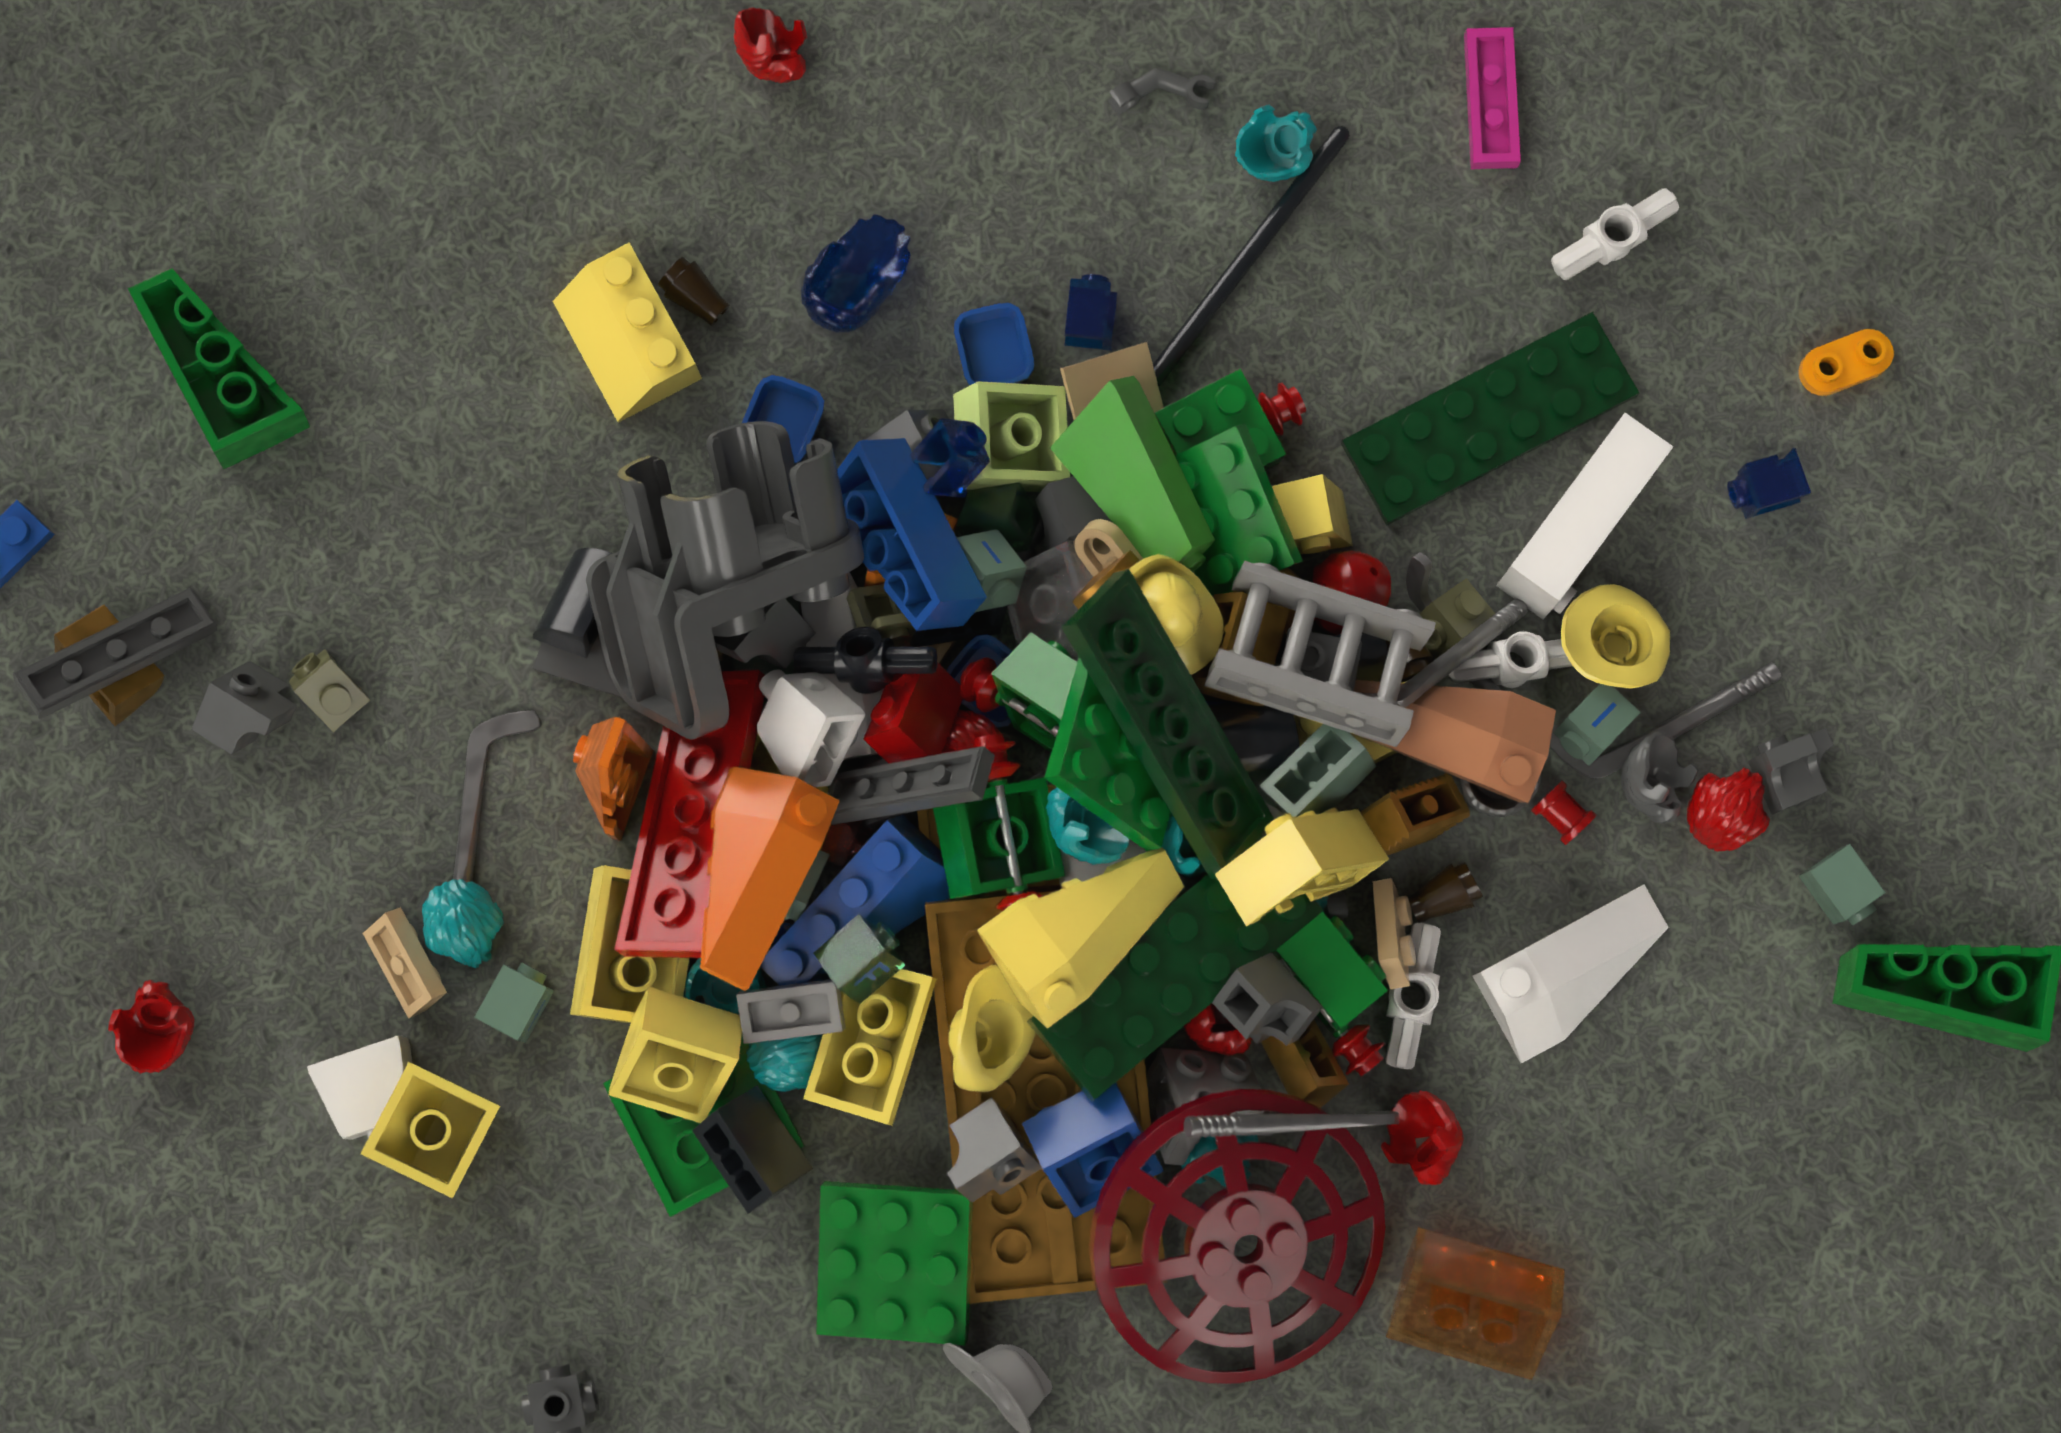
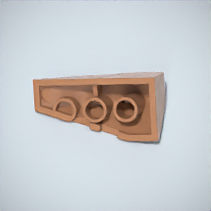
[1352,680,1556,803]

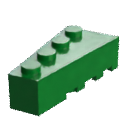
[127,268,310,470]
[1832,944,2061,1052]

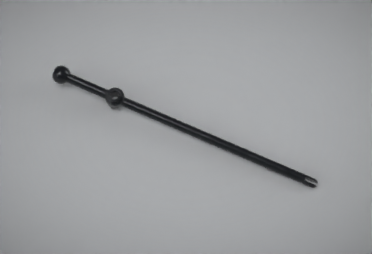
[1006,126,1350,573]

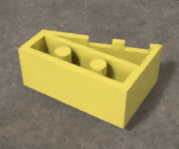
[1272,474,1353,554]
[1215,808,1389,926]

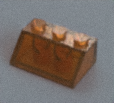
[1386,1227,1565,1380]

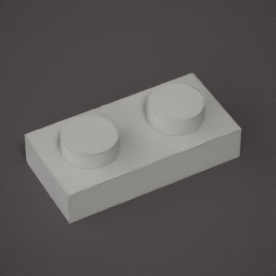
[736,978,846,1044]

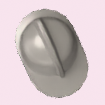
[943,1343,1052,1433]

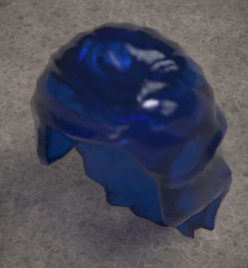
[801,214,911,333]

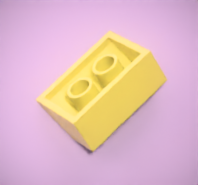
[553,243,702,423]
[570,865,689,1023]
[803,954,937,1126]

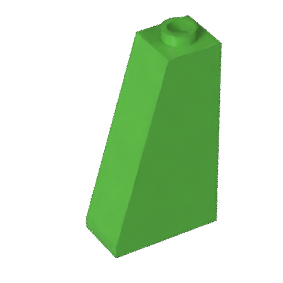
[1050,376,1215,573]

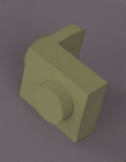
[1420,578,1495,660]
[846,584,916,647]
[289,649,370,732]

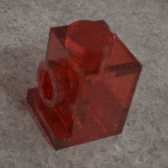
[820,820,874,870]

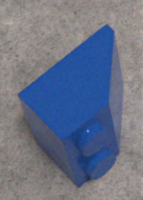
[1022,1083,1164,1218]

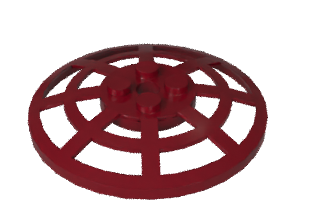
[1089,1089,1386,1384]

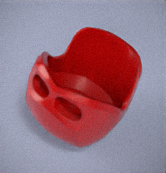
[1312,551,1391,636]

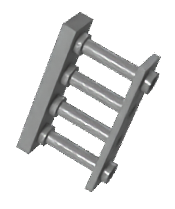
[1204,561,1436,747]

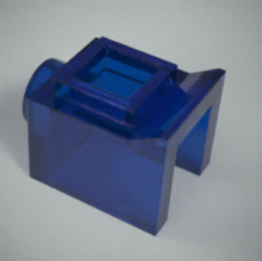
[1064,274,1117,351]
[910,418,990,498]
[1727,448,1811,519]

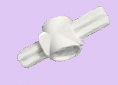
[1551,188,1679,280]
[1448,631,1573,688]
[1385,923,1441,1070]

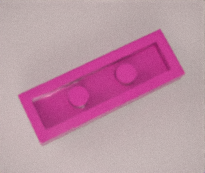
[1464,27,1521,169]

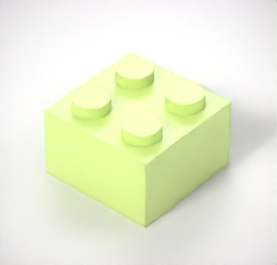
[953,381,1070,492]

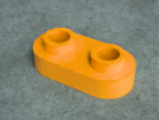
[1799,329,1894,396]

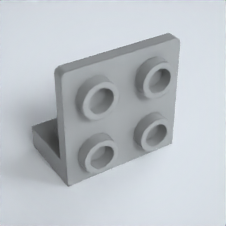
[1146,1048,1273,1165]

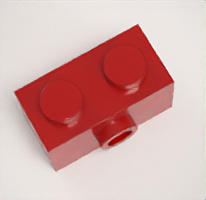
[863,663,963,764]

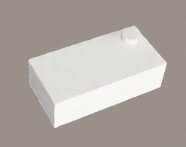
[1496,413,1673,619]

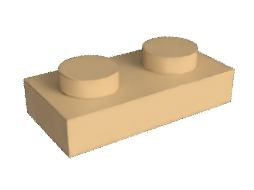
[1373,878,1416,990]
[362,907,447,1019]

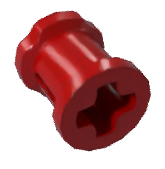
[1530,780,1597,845]

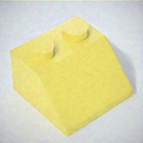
[608,987,742,1123]
[360,1062,500,1198]

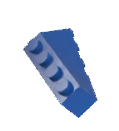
[837,438,987,631]
[760,815,950,986]

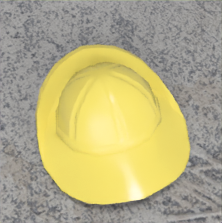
[1129,554,1224,675]
[1561,584,1670,689]
[948,965,1036,1092]

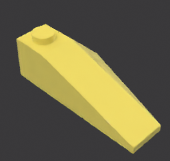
[977,848,1184,1029]

